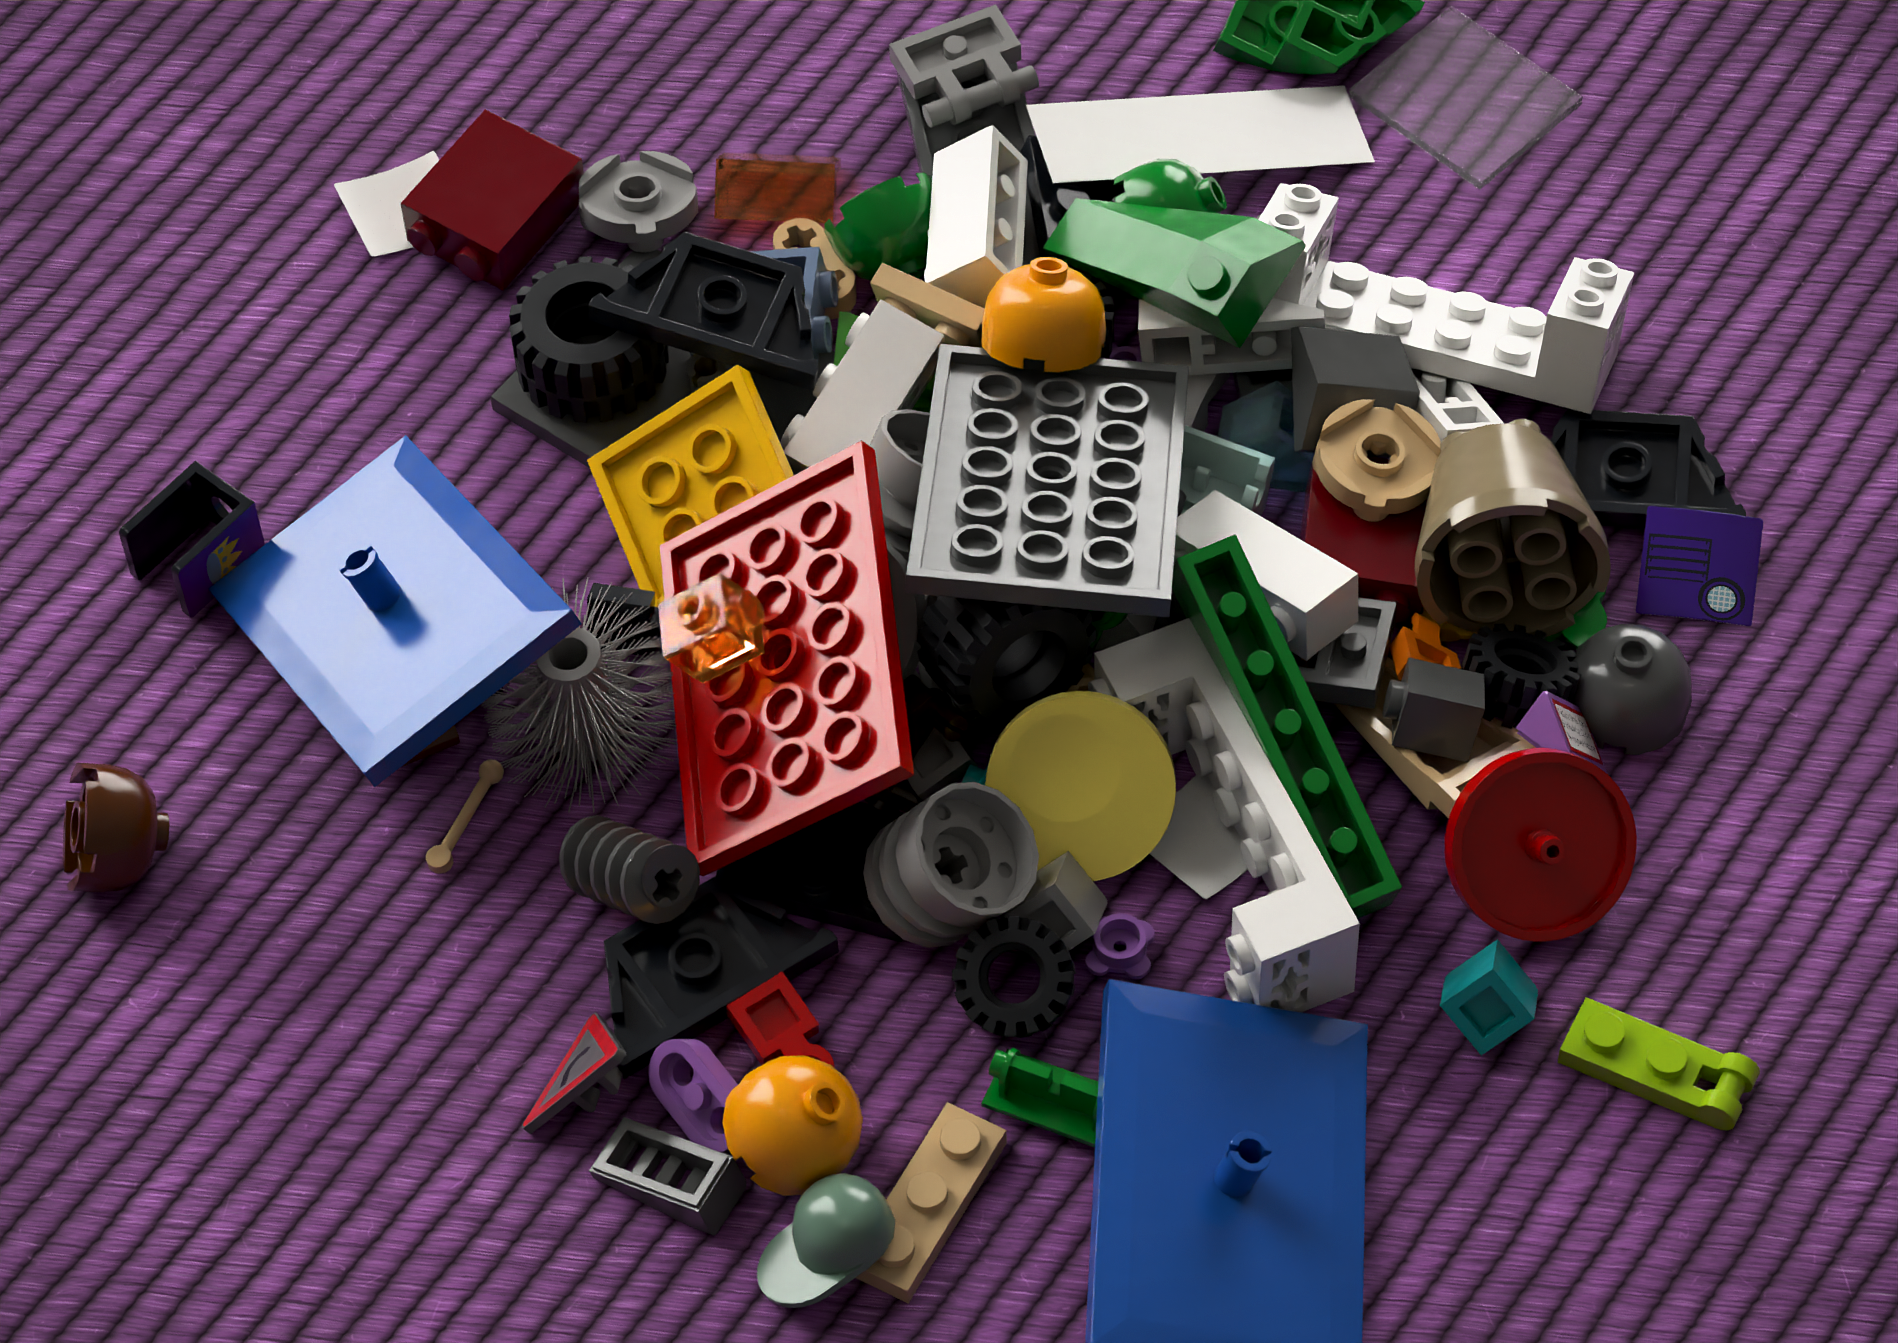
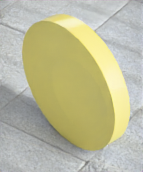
[985,691,1176,881]

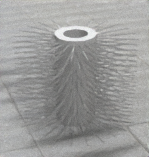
[481,577,677,813]

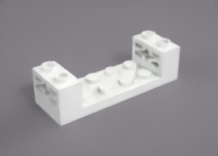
[1259,183,1634,414]
[1088,618,1360,1012]

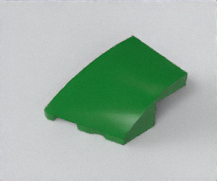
[1213,0,1425,74]

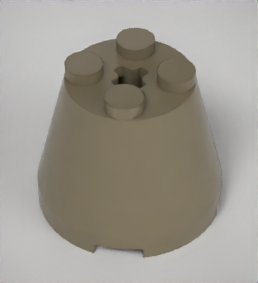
[1415,419,1611,637]

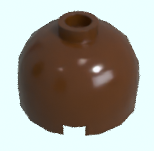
[63,763,169,892]

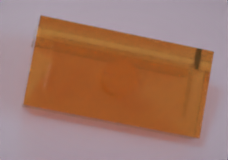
[714,153,841,223]

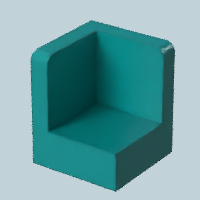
[1440,939,1538,1056]

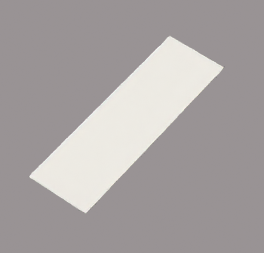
[1026,86,1375,183]

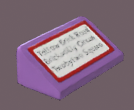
[1516,691,1608,774]

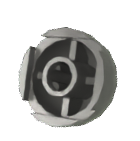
[1572,624,1692,755]

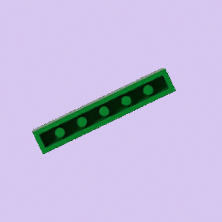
[1172,534,1402,919]

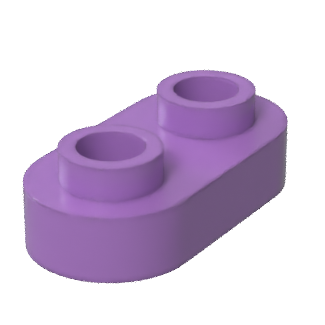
[648,1039,738,1154]

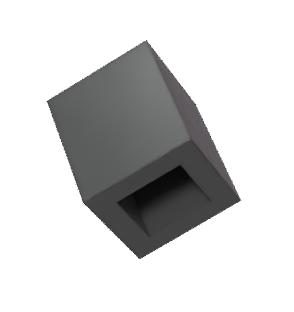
[1383,657,1485,762]

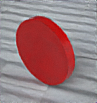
[1444,748,1637,942]

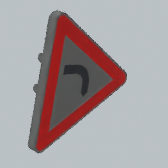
[522,1012,626,1134]

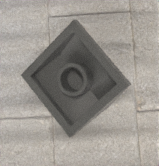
[1291,326,1420,459]

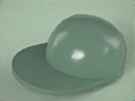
[757,1173,896,1308]

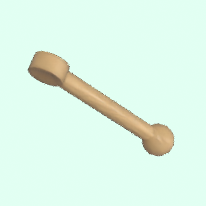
[426,759,504,874]

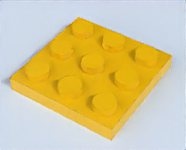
[587,365,794,607]

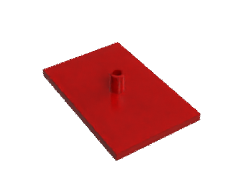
[660,440,914,876]

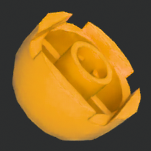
[981,257,1106,372]
[722,1055,863,1196]

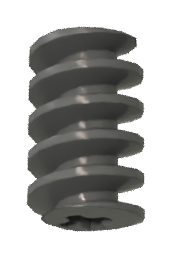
[559,815,700,924]

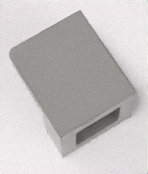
[1003,851,1107,950]

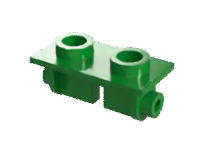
[981,1048,1098,1148]

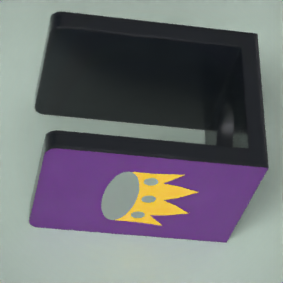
[119,461,265,617]

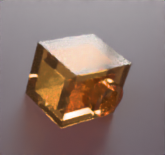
[658,573,765,684]

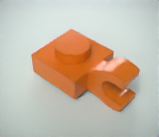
[1390,612,1461,681]

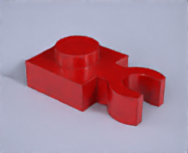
[726,971,835,1068]

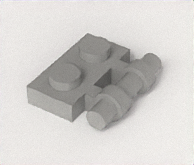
[889,5,1039,128]

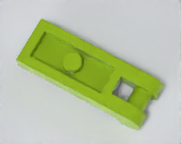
[1558,997,1760,1130]

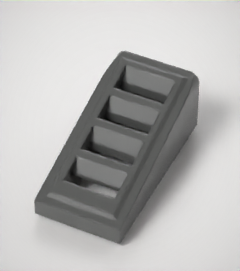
[589,1117,747,1236]

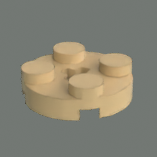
[1312,400,1441,522]

